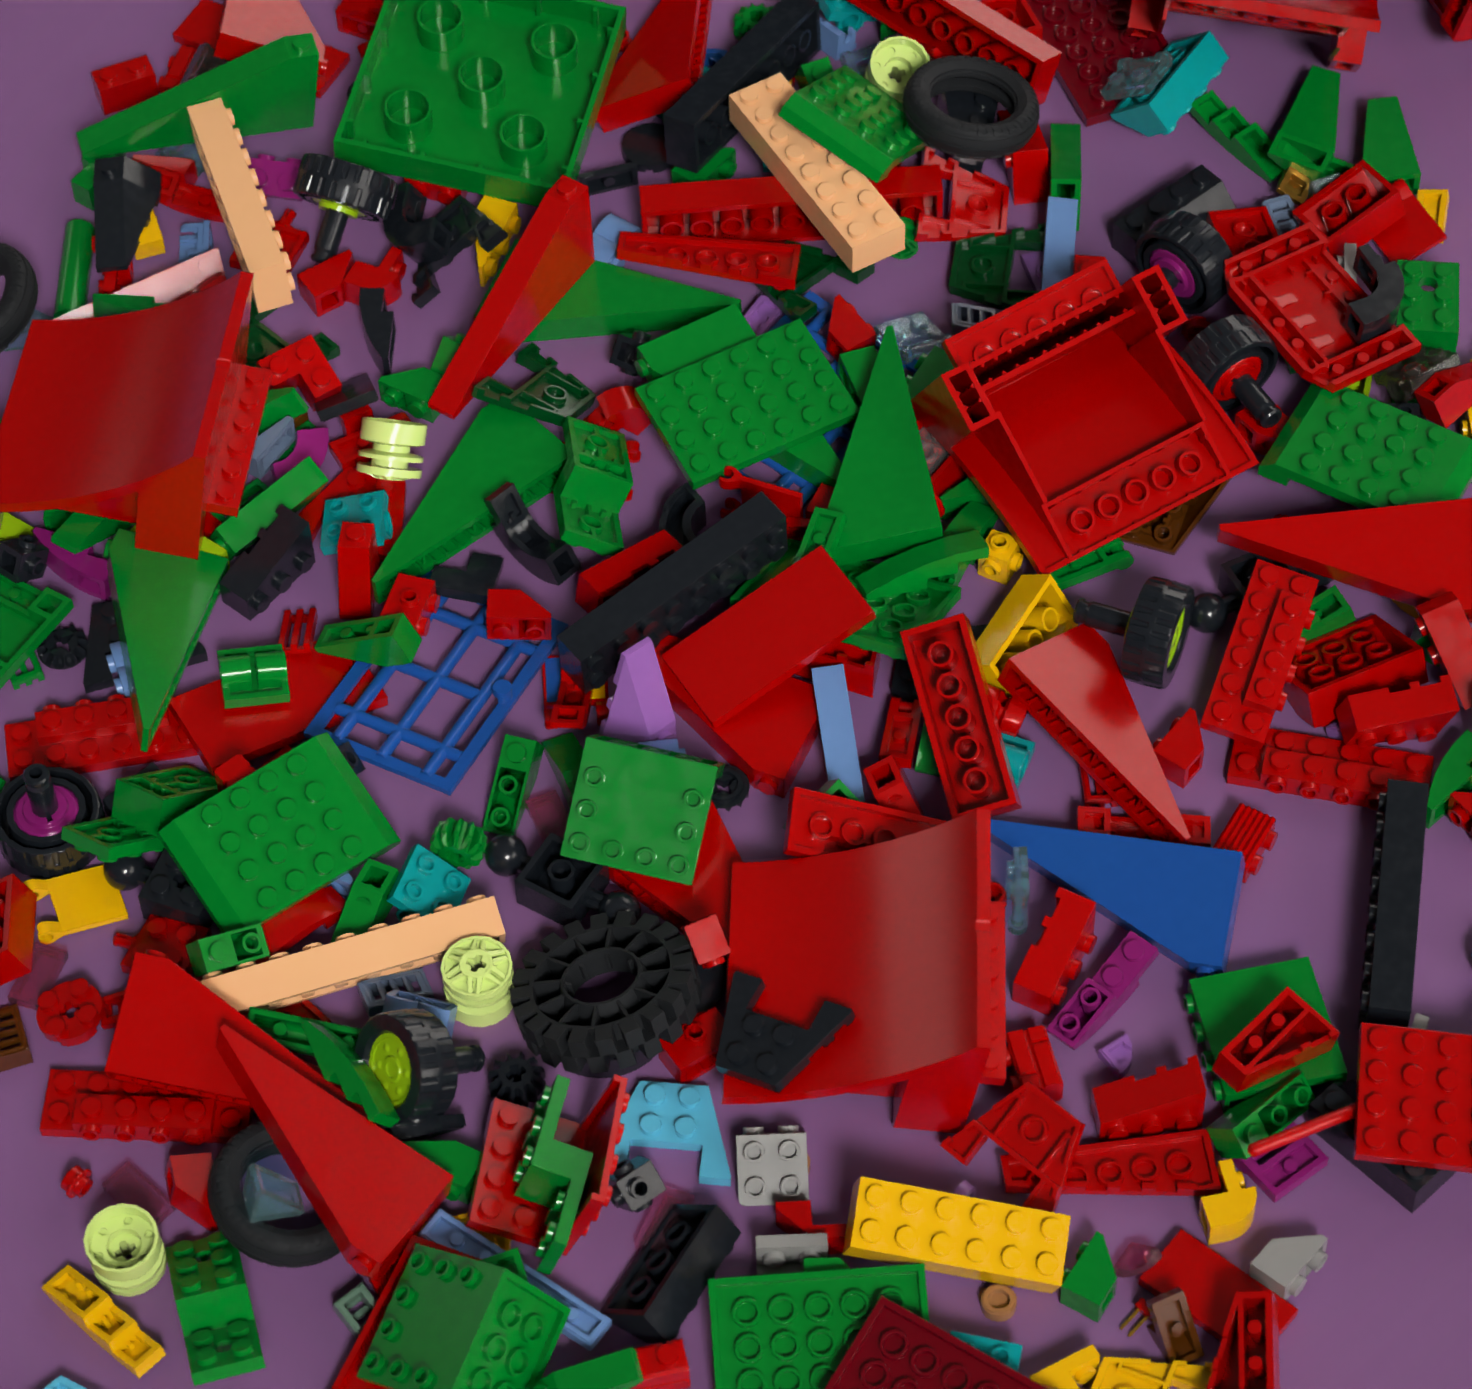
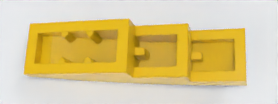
[41,1264,166,1378]

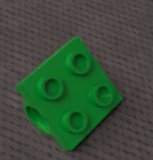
[217,644,290,709]

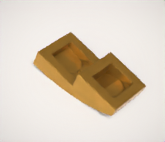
[1276,166,1315,206]

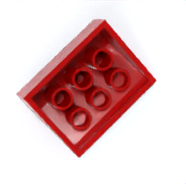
[1282,614,1429,728]

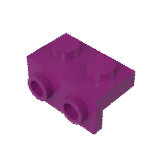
[248,154,303,202]

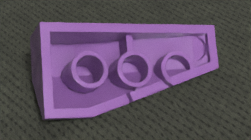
[599,636,677,743]

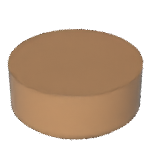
[981,1284,1017,1322]

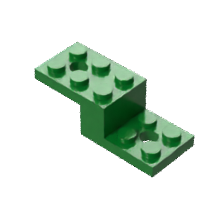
[1391,259,1459,410]
[553,416,633,556]
[61,765,218,863]
[512,1075,593,1275]
[165,1232,266,1386]

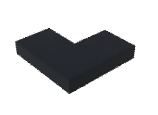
[314,373,379,422]
[430,552,504,605]

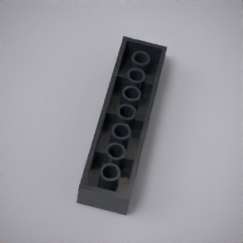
[662,0,821,174]
[557,491,788,694]
[1357,779,1429,1029]

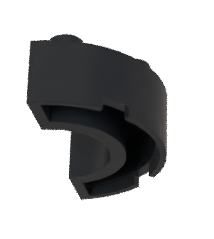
[659,482,747,596]

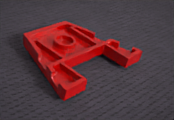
[914,146,1010,242]
[298,466,407,562]
[940,1081,1085,1213]

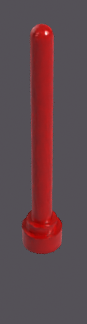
[1247,1102,1356,1157]

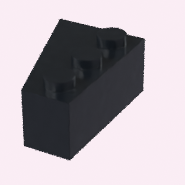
[936,91,998,174]
[219,504,316,621]

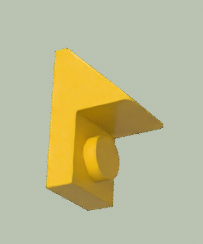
[1030,1344,1100,1389]

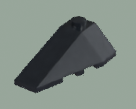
[93,156,162,273]

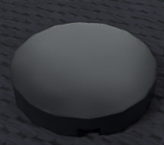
[622,123,673,173]

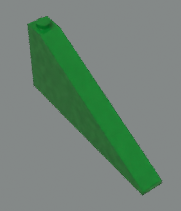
[76,33,319,159]
[473,239,742,342]
[634,304,842,488]
[827,325,943,566]
[371,403,568,604]
[103,528,229,752]

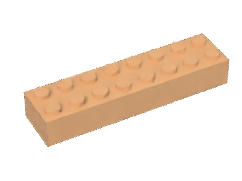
[729,72,905,273]
[187,97,296,313]

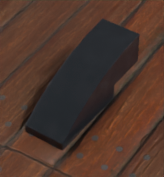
[360,288,396,376]

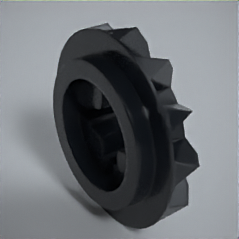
[37,624,88,670]
[712,765,750,812]

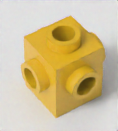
[978,529,1024,586]

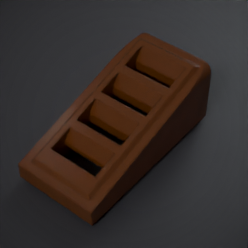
[0,1004,33,1072]

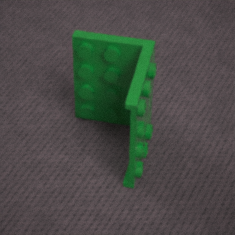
[560,734,725,886]
[356,1244,571,1389]

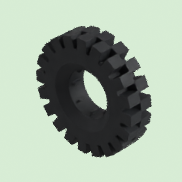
[510,911,702,1074]

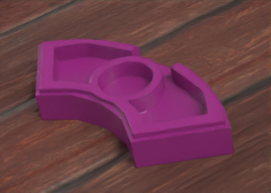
[271,427,329,483]

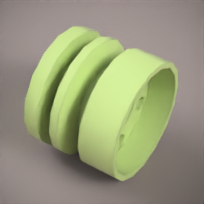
[864,36,930,104]
[356,417,428,481]
[441,936,514,1027]
[83,1203,167,1297]

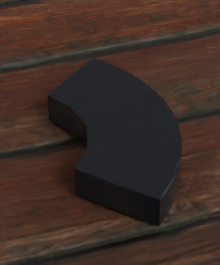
[384,1114,466,1141]

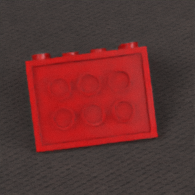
[465,1074,630,1256]

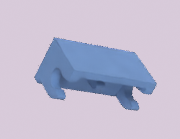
[820,16,857,61]
[179,220,213,263]

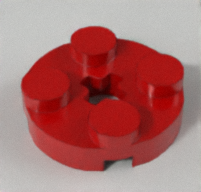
[36,978,106,1046]

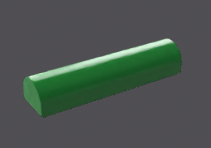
[53,219,95,319]
[247,1007,361,1056]

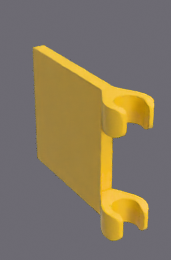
[24,864,129,945]

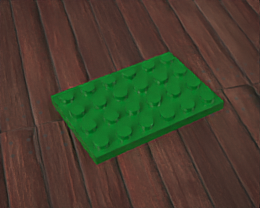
[635,318,859,490]
[730,538,961,661]
[708,1263,929,1389]

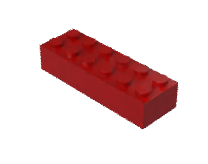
[900,613,1022,820]

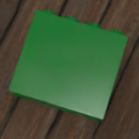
[1183,957,1348,1114]

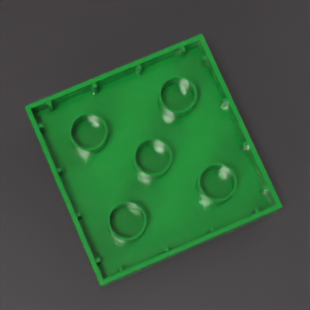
[333,0,626,207]

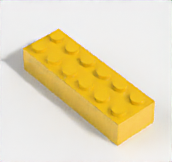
[843,1176,1071,1294]

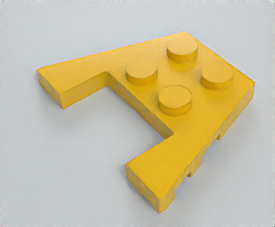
[1091,1357,1213,1389]

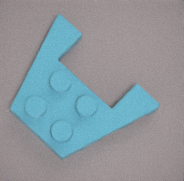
[614,1080,731,1186]

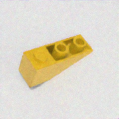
[475,195,521,287]

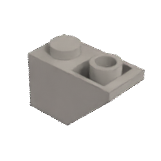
[1249,1234,1328,1300]

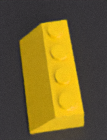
[976,574,1078,697]

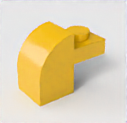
[1198,1159,1257,1245]

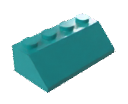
[1110,30,1229,137]

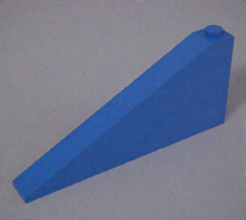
[991,819,1246,977]

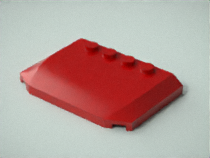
[1223,221,1422,393]

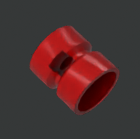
[988,683,1027,737]

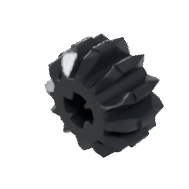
[487,1051,546,1108]

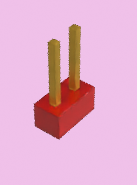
[1119,1297,1152,1337]

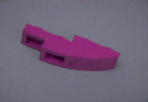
[33,526,111,601]
[1046,931,1159,1050]

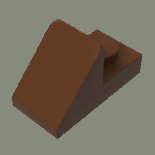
[1146,1287,1205,1364]

